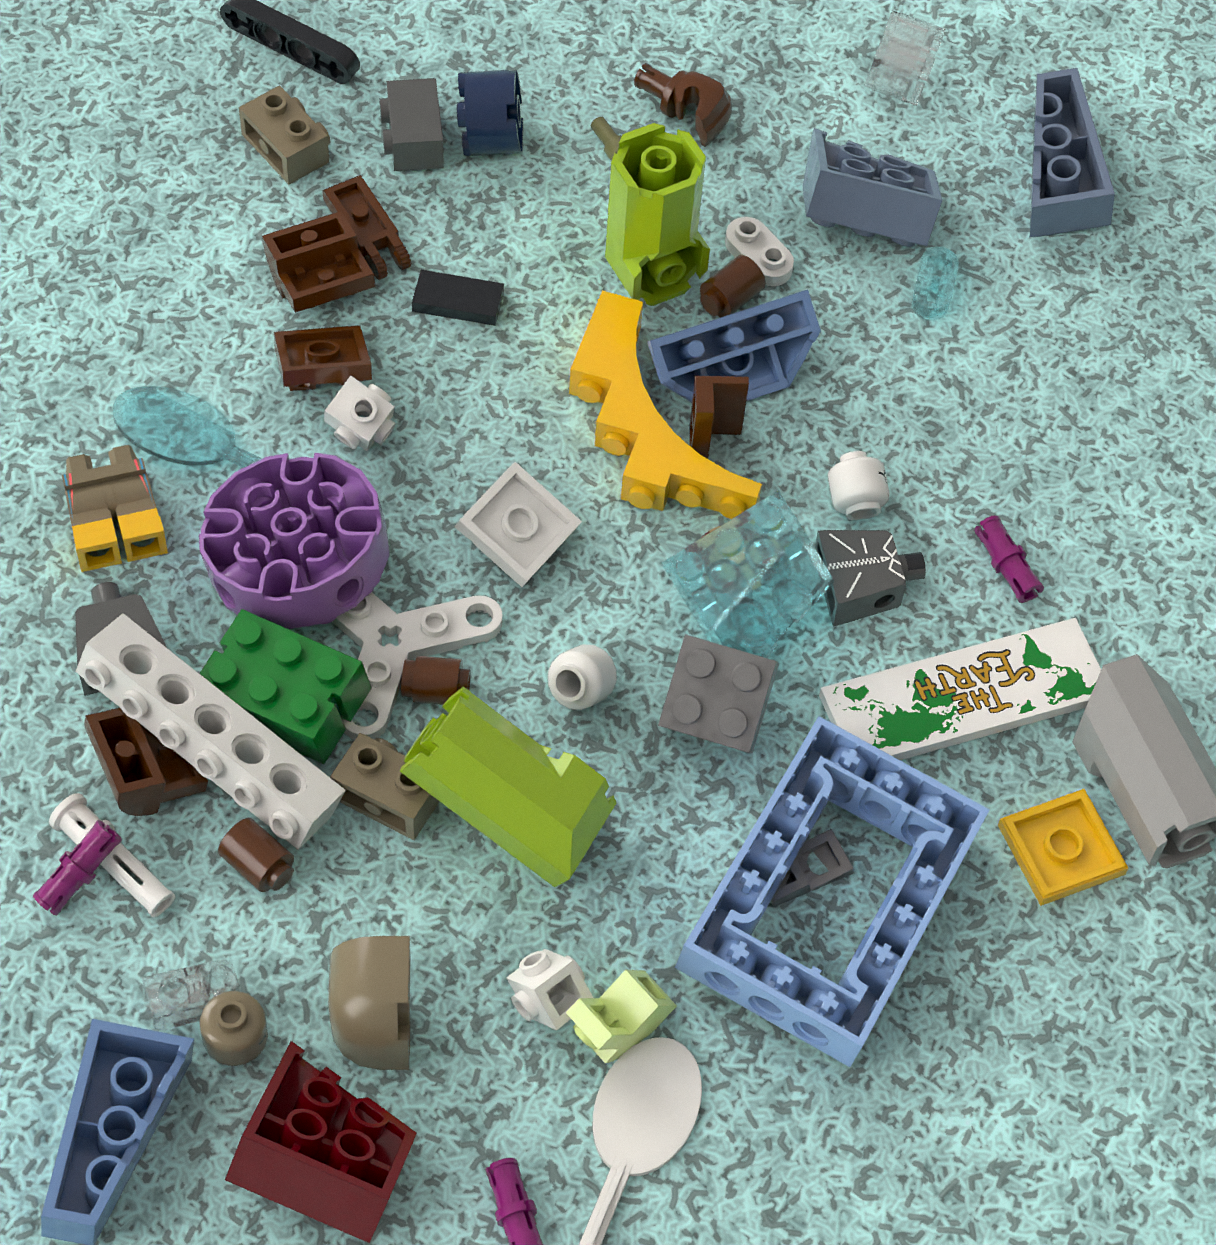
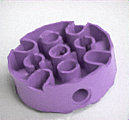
[199,453,390,629]

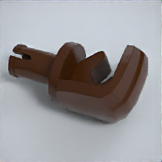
[634,63,732,147]

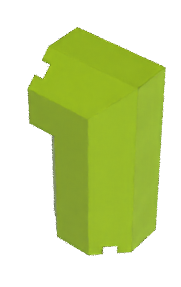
[605,123,710,306]
[400,687,617,887]

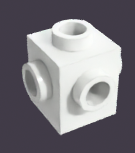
[324,376,396,451]
[506,949,593,1030]

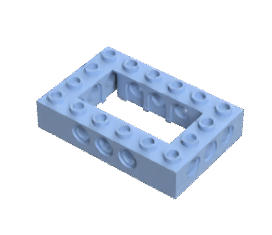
[675,716,990,1067]

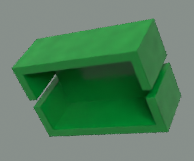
[199,609,372,764]

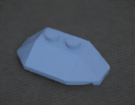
[647,289,821,403]

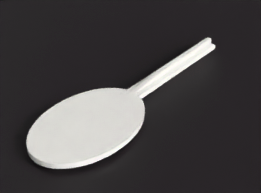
[579,1037,702,1245]

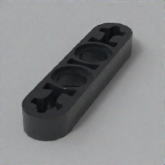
[220,0,360,84]

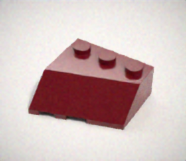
[225,1041,417,1243]

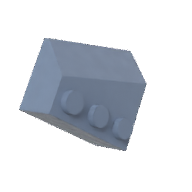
[802,128,942,247]

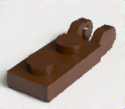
[322,175,412,280]

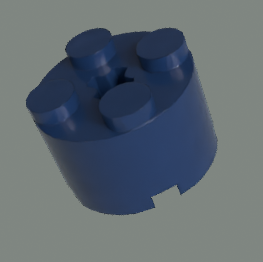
[457,70,524,156]

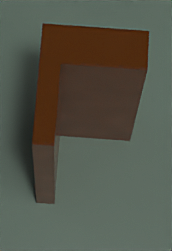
[689,376,749,459]

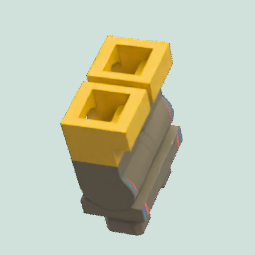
[62,445,168,572]

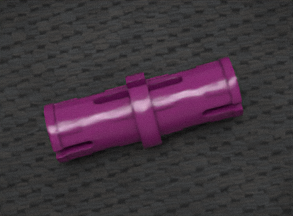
[974,515,1044,603]
[33,820,122,916]
[485,1158,543,1245]

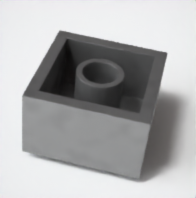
[658,634,779,753]

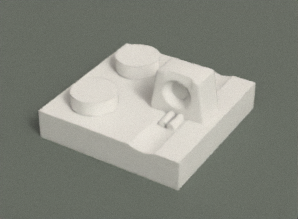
[455,462,582,587]

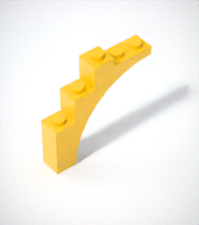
[569,290,762,522]

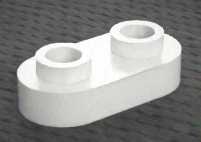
[725,217,794,286]

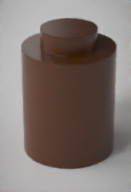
[700,255,766,318]
[218,817,294,892]

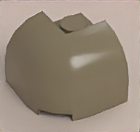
[328,936,411,1070]

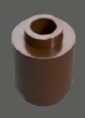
[401,656,471,705]

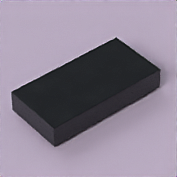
[412,269,504,326]

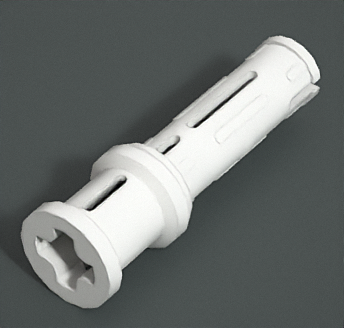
[49,793,175,917]

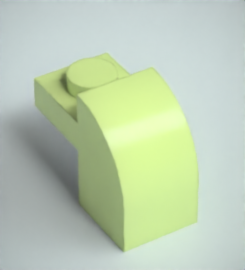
[566,970,677,1063]

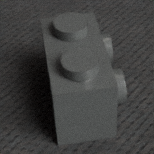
[379,78,444,171]

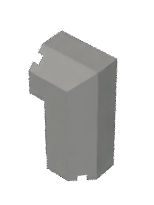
[1072,654,1216,868]

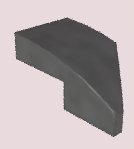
[771,829,854,907]

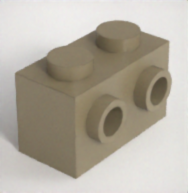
[239,85,331,185]
[330,733,440,840]

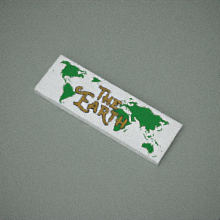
[819,618,1101,760]

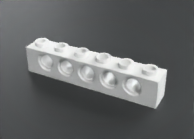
[75,613,346,850]

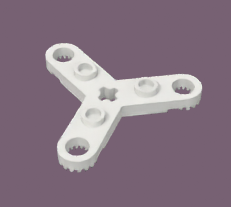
[332,592,502,740]

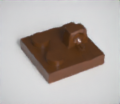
[274,325,372,391]

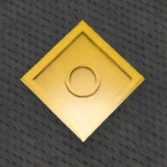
[998,789,1129,906]

